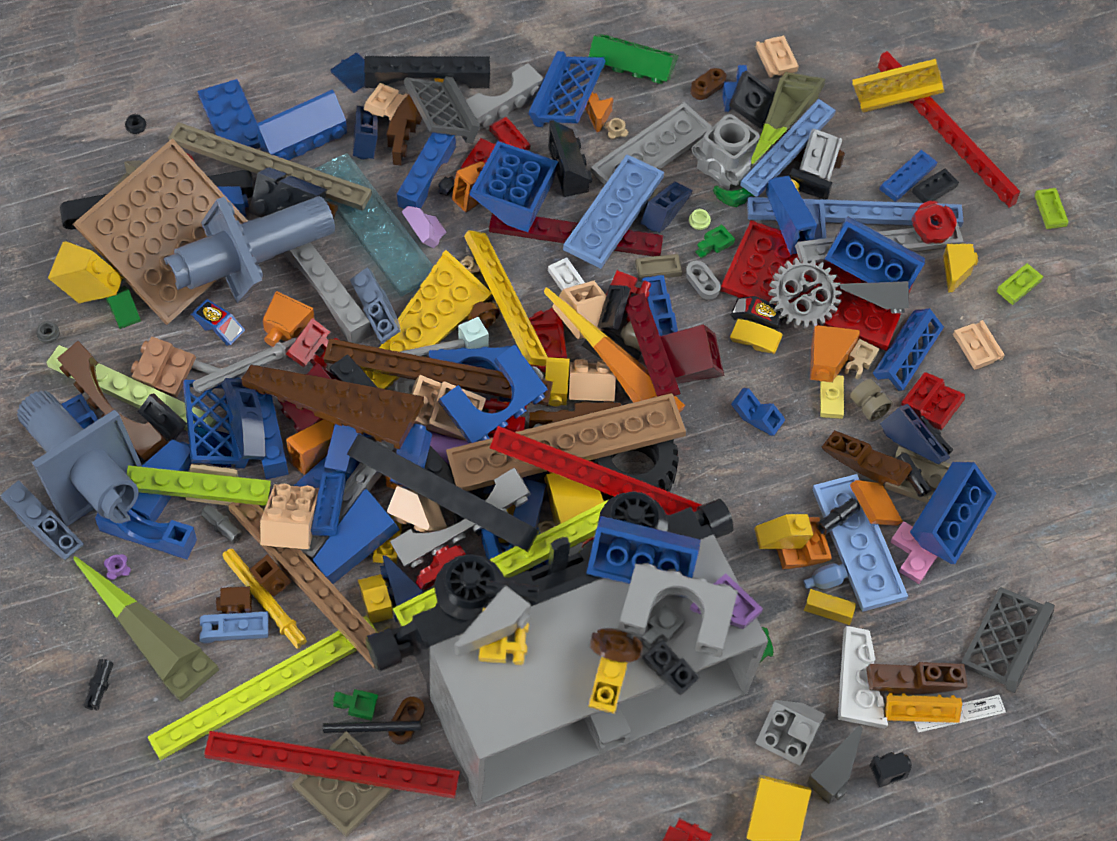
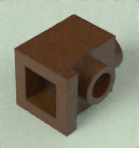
[216,586,252,614]

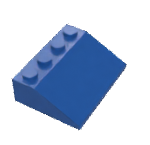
[470,141,558,232]

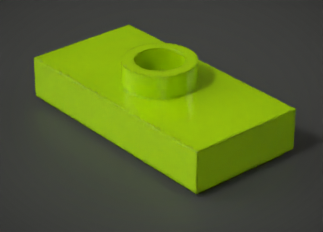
[1034,188,1069,229]

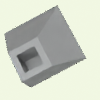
[755,700,825,766]

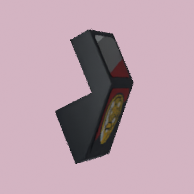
[730,296,784,329]

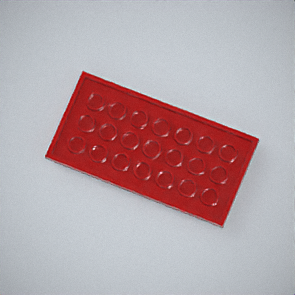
[720,220,913,351]

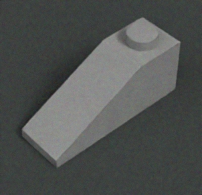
[455,586,531,656]

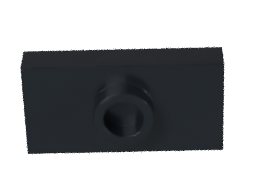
[789,168,833,200]
[912,168,959,203]
[598,285,631,330]

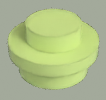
[689,209,711,230]

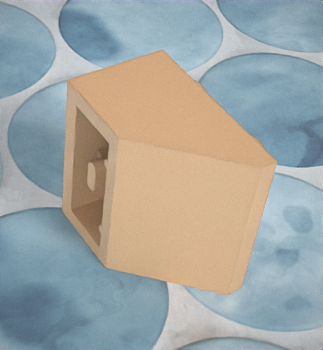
[552,281,606,339]
[569,359,616,401]
[387,486,447,533]

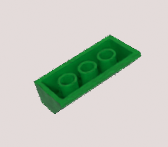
[588,34,679,84]

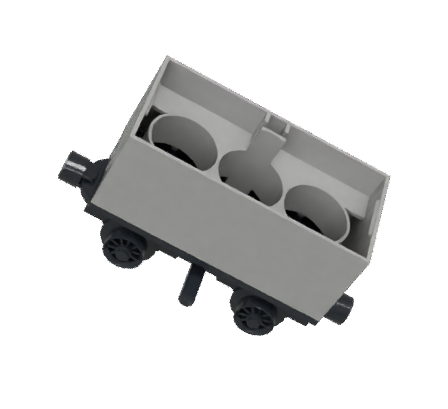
[366,491,768,806]

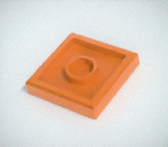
[850,480,903,526]

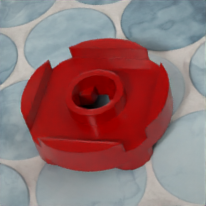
[912,201,957,244]

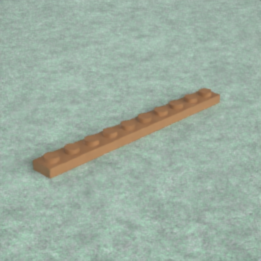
[228,502,376,669]

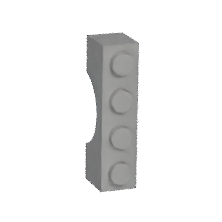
[466,63,544,131]

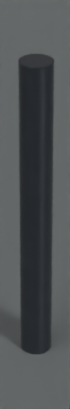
[323,721,422,733]

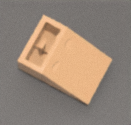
[261,484,319,549]

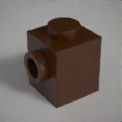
[249,554,292,597]

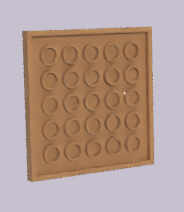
[73,138,248,325]

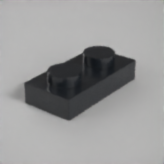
[137,393,187,441]

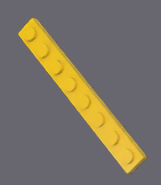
[464,230,547,366]

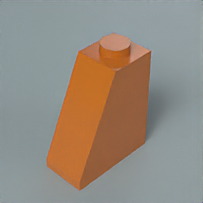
[810,325,859,382]
[286,419,335,476]

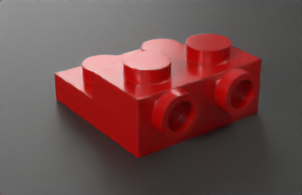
[415,545,466,591]

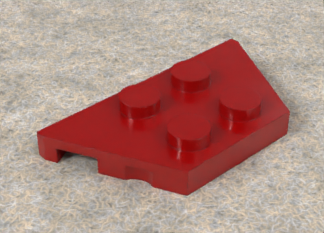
[528,308,569,379]

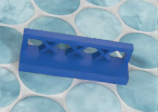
[873,308,944,391]

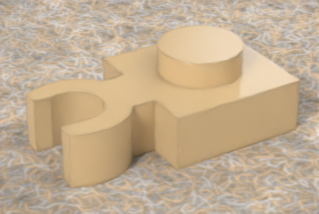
[845,339,879,379]

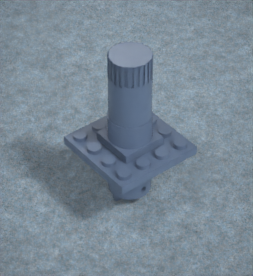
[164,196,335,303]
[17,391,142,526]

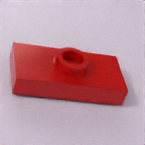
[489,117,531,151]
[460,138,496,169]

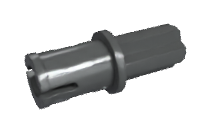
[201,505,243,544]

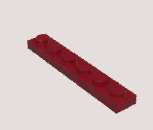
[626,293,681,397]

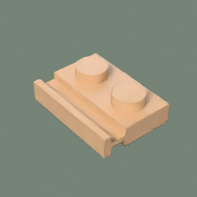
[756,36,799,78]
[364,83,408,120]
[953,320,1004,370]

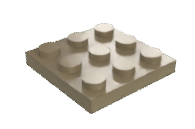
[292,731,395,837]

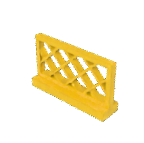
[852,59,944,113]

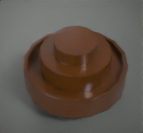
[468,301,500,328]

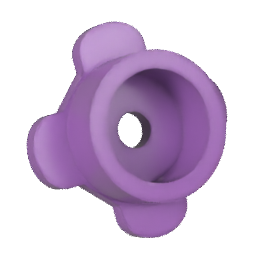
[104,554,131,580]

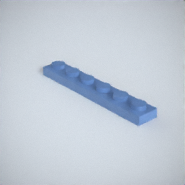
[740,99,836,197]

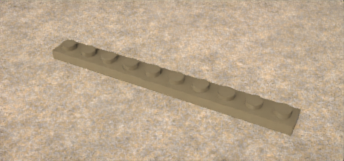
[168,122,372,211]

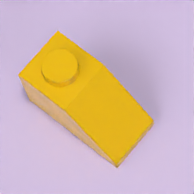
[943,244,978,293]
[545,357,569,407]
[754,514,813,549]
[358,574,393,623]

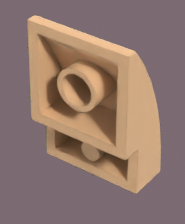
[411,375,486,440]

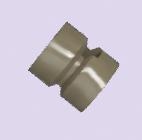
[850,378,893,422]

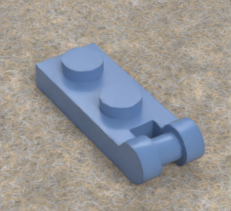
[200,612,269,643]

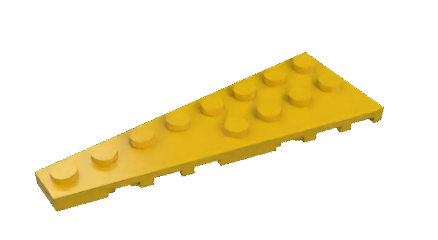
[363,250,492,389]

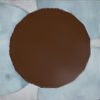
[590,628,643,662]

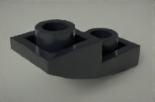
[641,639,700,695]

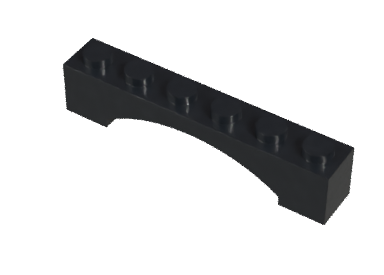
[364,56,490,89]

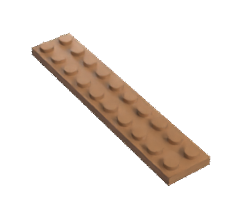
[446,393,686,491]

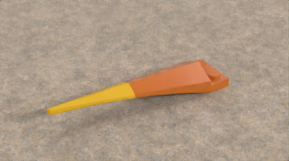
[544,287,685,413]

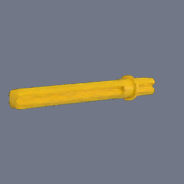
[222,548,307,649]

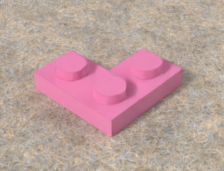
[890,521,938,584]

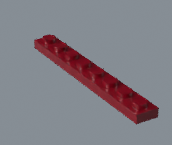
[489,213,664,257]

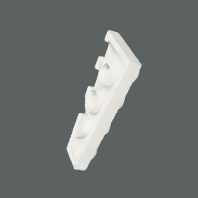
[838,626,888,729]

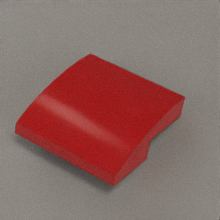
[901,372,965,430]

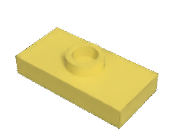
[820,375,844,419]

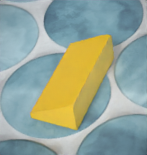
[804,589,856,625]

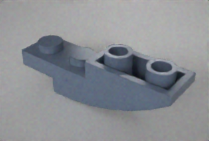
[350,267,401,344]
[0,480,84,561]

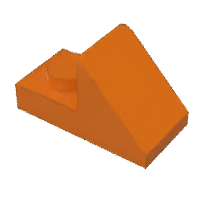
[582,91,613,132]

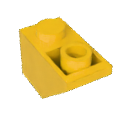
[588,657,628,714]

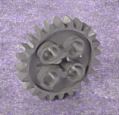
[768,257,842,329]

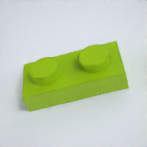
[996,263,1043,305]

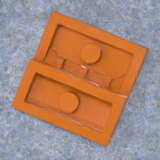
[777,517,832,569]

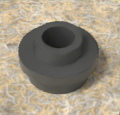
[36,321,60,343]

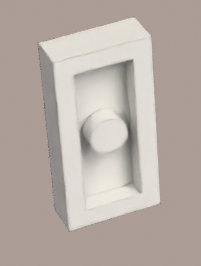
[548,257,585,291]

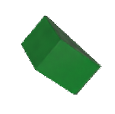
[105,285,141,329]

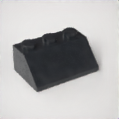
[548,120,592,197]

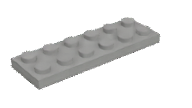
[591,102,712,185]

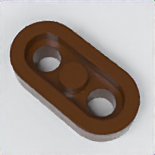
[690,68,727,100]
[388,696,425,745]

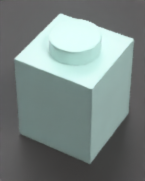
[458,317,489,349]

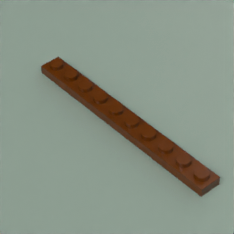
[324,338,553,406]

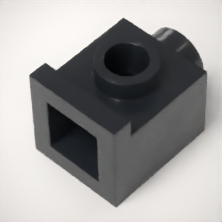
[869,752,912,788]

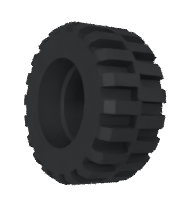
[589,439,679,500]

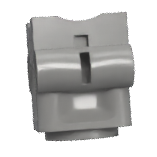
[692,114,766,191]

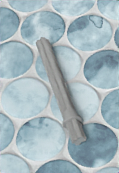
[193,337,297,393]

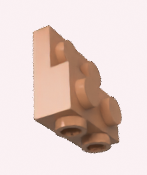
[131,336,196,398]

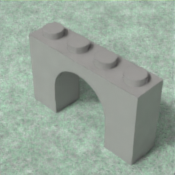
[619,564,738,657]

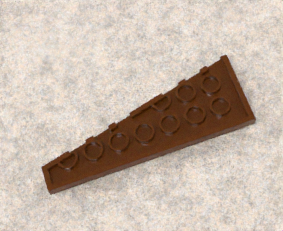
[242,364,424,449]

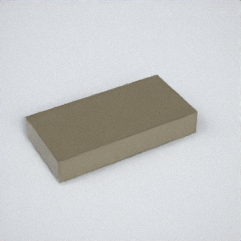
[635,254,682,281]

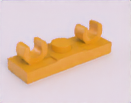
[884,693,962,723]

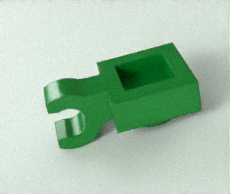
[695,225,735,258]
[333,689,378,721]

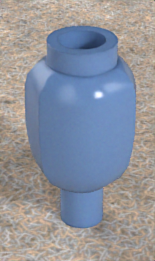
[803,563,848,589]

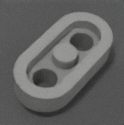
[686,261,721,300]

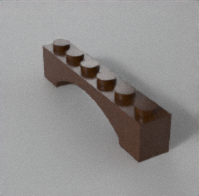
[57,341,168,461]

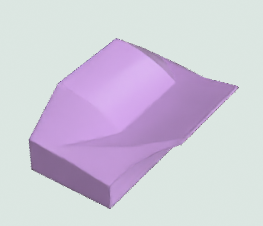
[402,206,446,248]

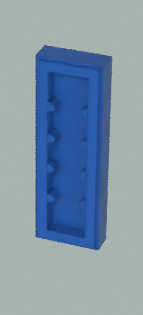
[879,150,937,202]
[311,473,347,536]

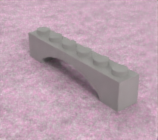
[284,242,371,344]
[390,468,531,568]

